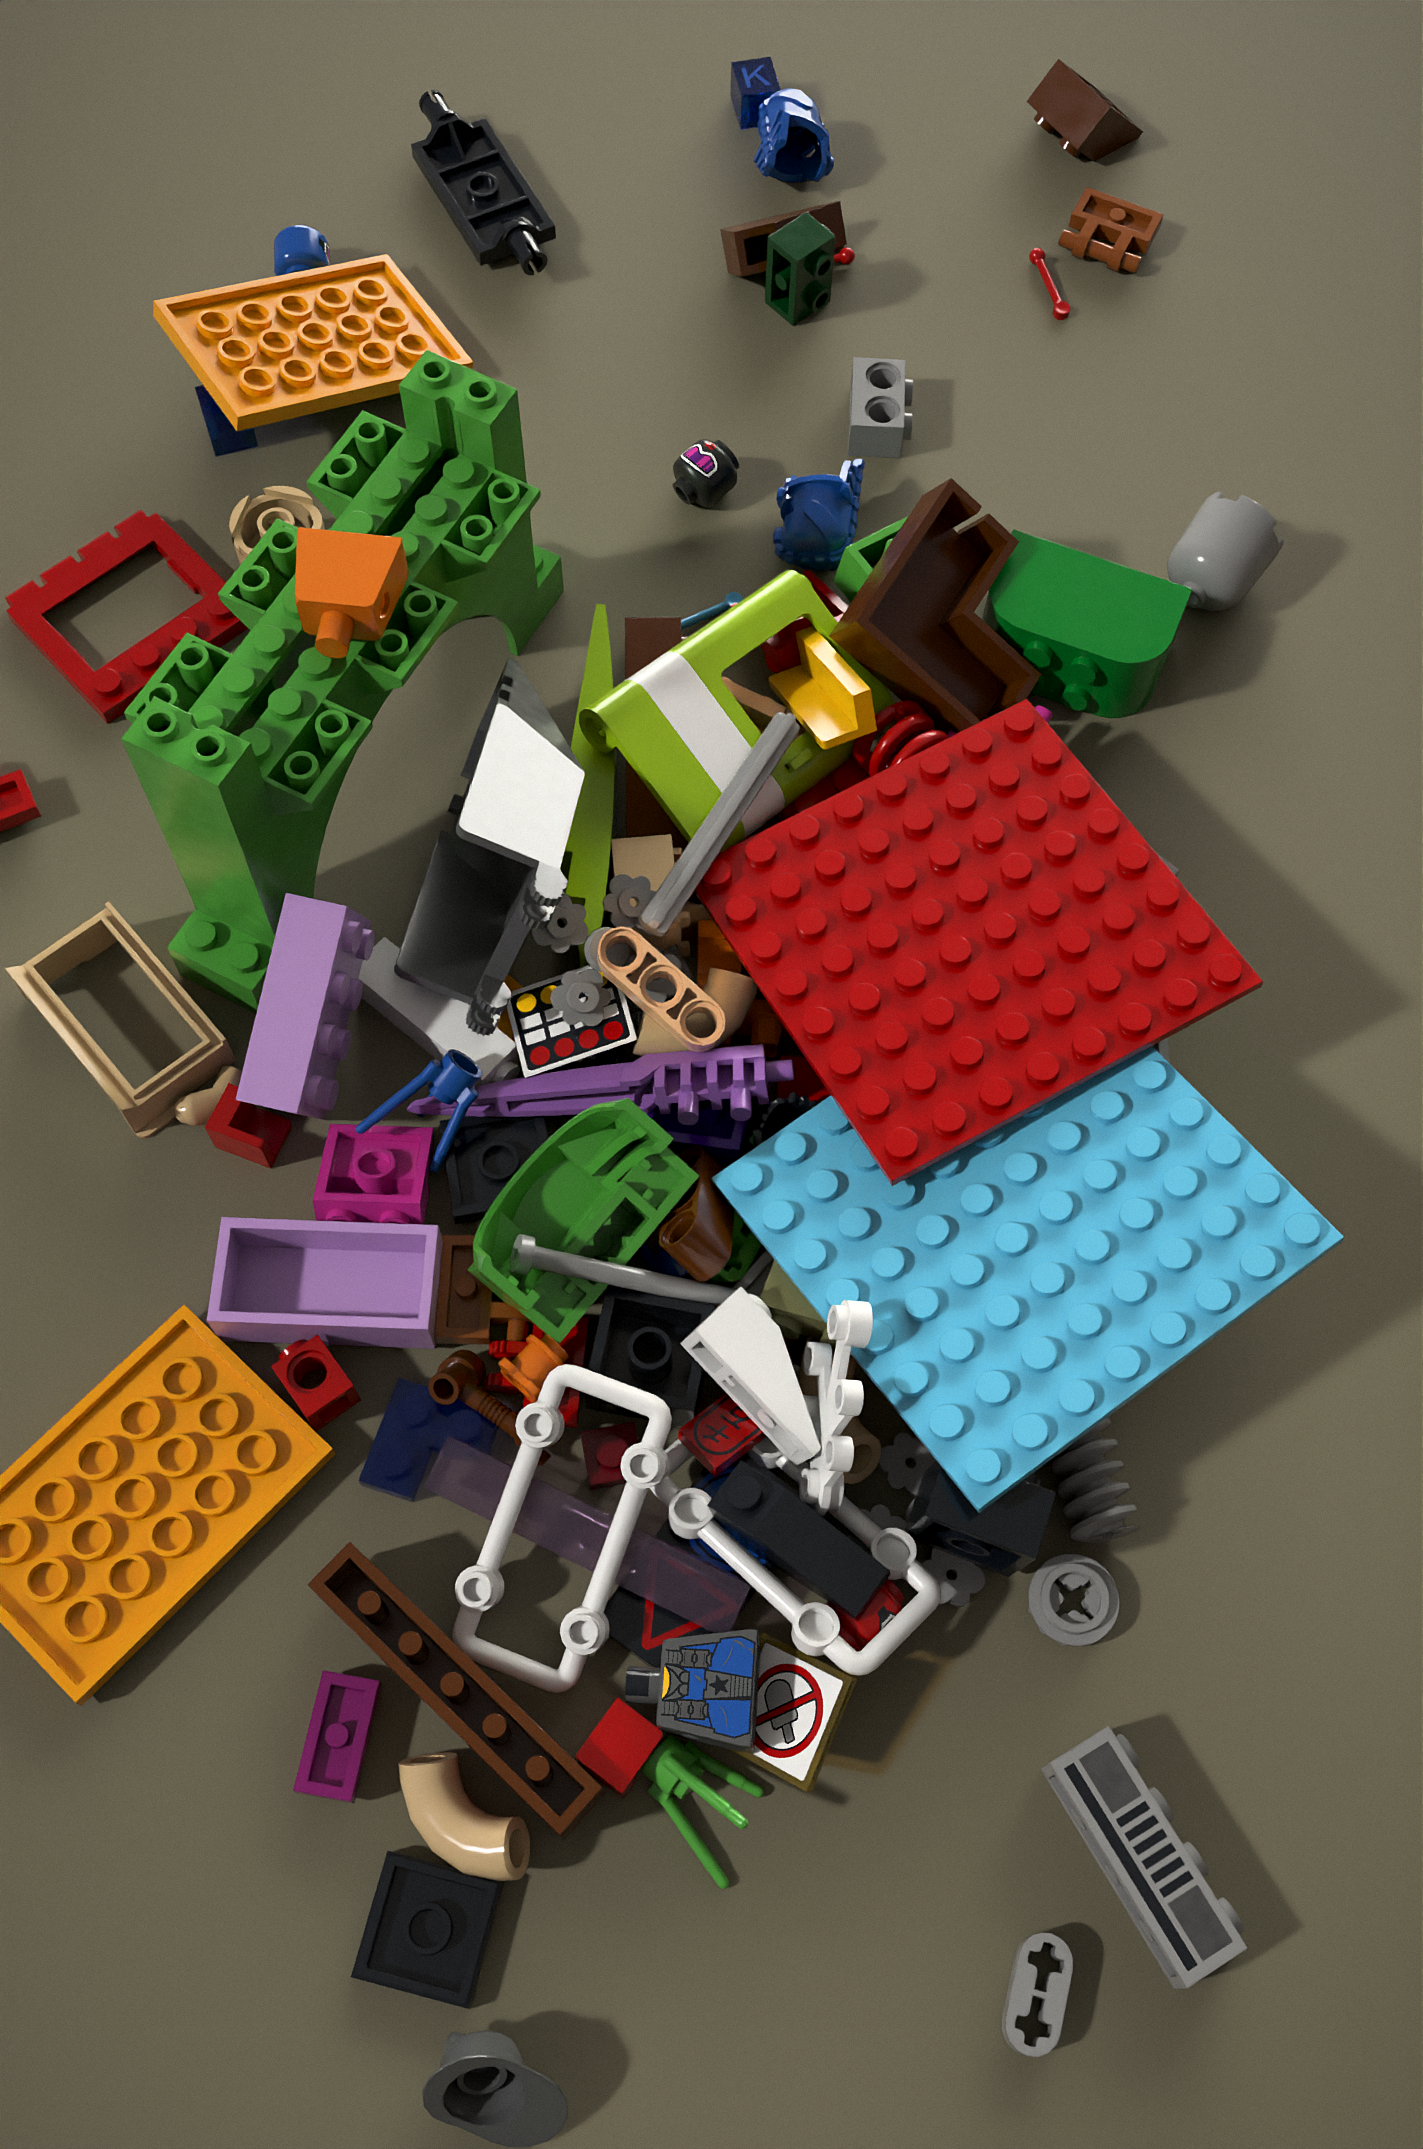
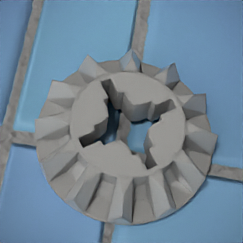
[1028,1554,1119,1647]

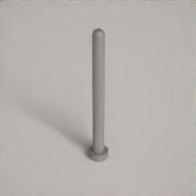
[510,1234,761,1308]

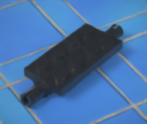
[411,89,556,275]

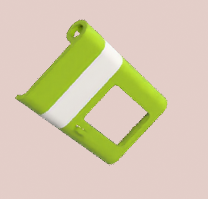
[578,570,897,853]

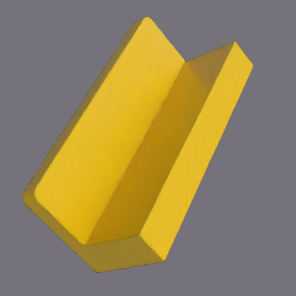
[768,626,877,749]

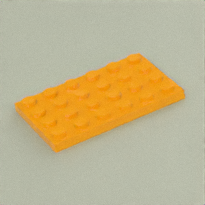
[153,254,473,431]
[0,1305,336,1706]

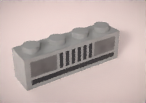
[1041,1726,1247,1989]

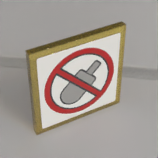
[730,1633,857,1793]

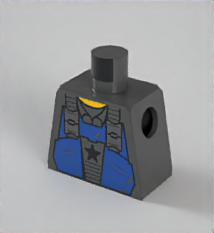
[625,1629,761,1754]

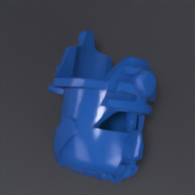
[753,88,834,183]
[773,459,865,572]

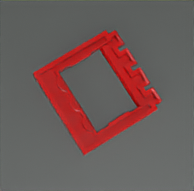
[5,510,248,724]

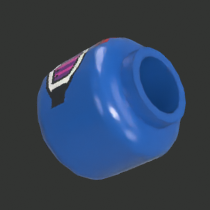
[274,225,329,276]

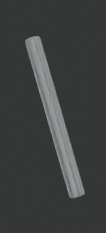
[639,712,800,937]

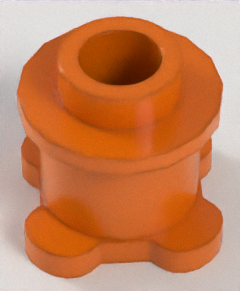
[498,1334,569,1403]

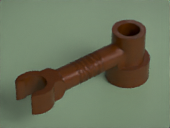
[428,1350,562,1465]

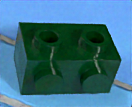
[765,212,836,326]

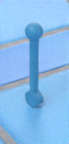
[681,592,743,630]

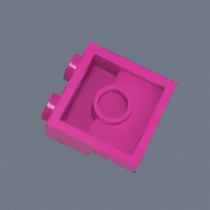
[313,1124,435,1225]

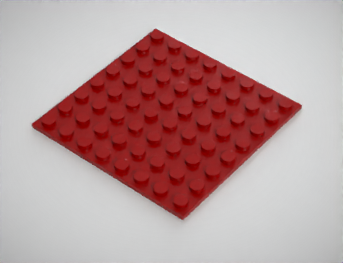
[694,699,1263,1186]

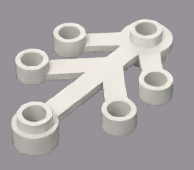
[799,1300,873,1516]

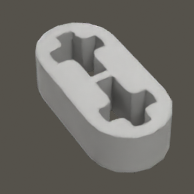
[1002,1932,1073,2057]

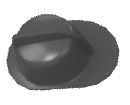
[422,2030,568,2147]

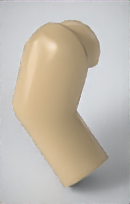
[174,1065,242,1126]

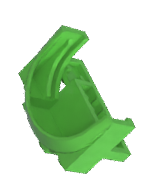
[468,1098,699,1344]

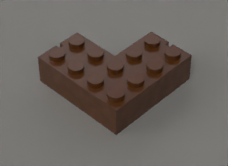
[829,478,1041,735]

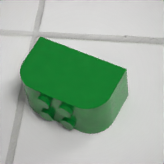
[982,529,1192,718]

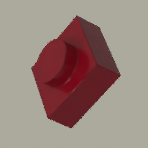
[580,1422,638,1491]

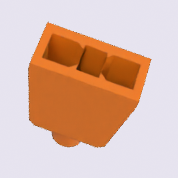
[295,527,409,658]

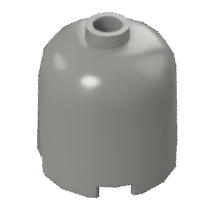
[1167,492,1284,612]

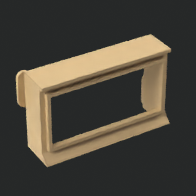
[5,901,236,1139]

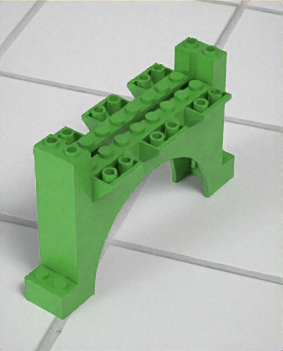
[121,350,564,1014]

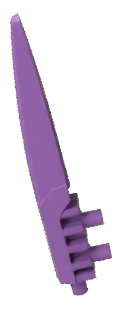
[407,1044,794,1125]

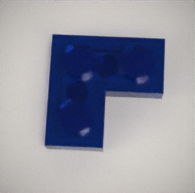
[358,1378,499,1502]

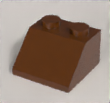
[1026,59,1143,162]

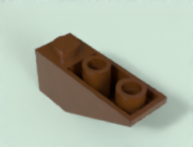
[720,201,847,277]

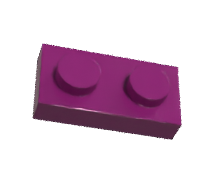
[293,1670,382,1804]

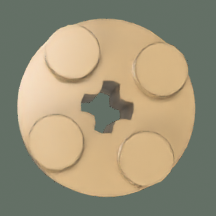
[229,486,325,565]

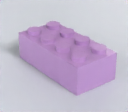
[236,893,375,1120]
[207,1217,443,1349]

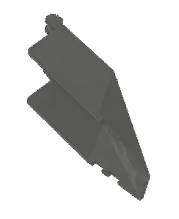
[394,657,585,1036]

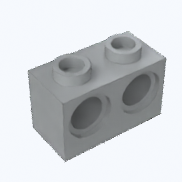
[848,357,913,458]

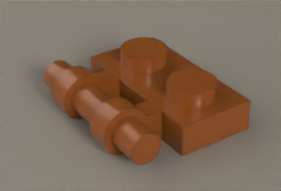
[1058,187,1164,274]
[435,1235,534,1345]

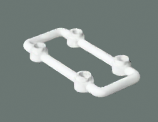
[452,1364,672,1693]
[650,1437,941,1676]

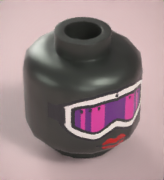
[672,439,739,508]

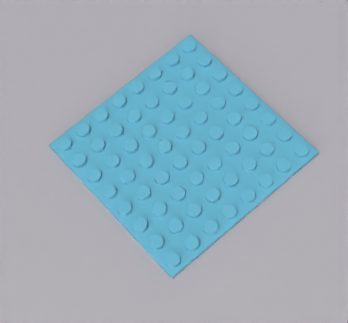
[711,1046,1344,1513]

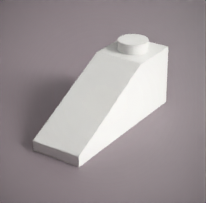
[680,1287,821,1466]

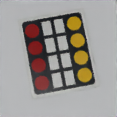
[507,965,637,1078]

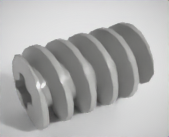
[1051,1418,1142,1543]

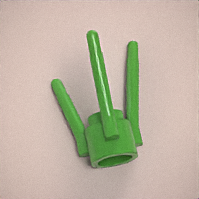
[642,1735,764,1889]

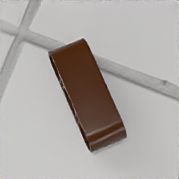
[659,1145,734,1282]

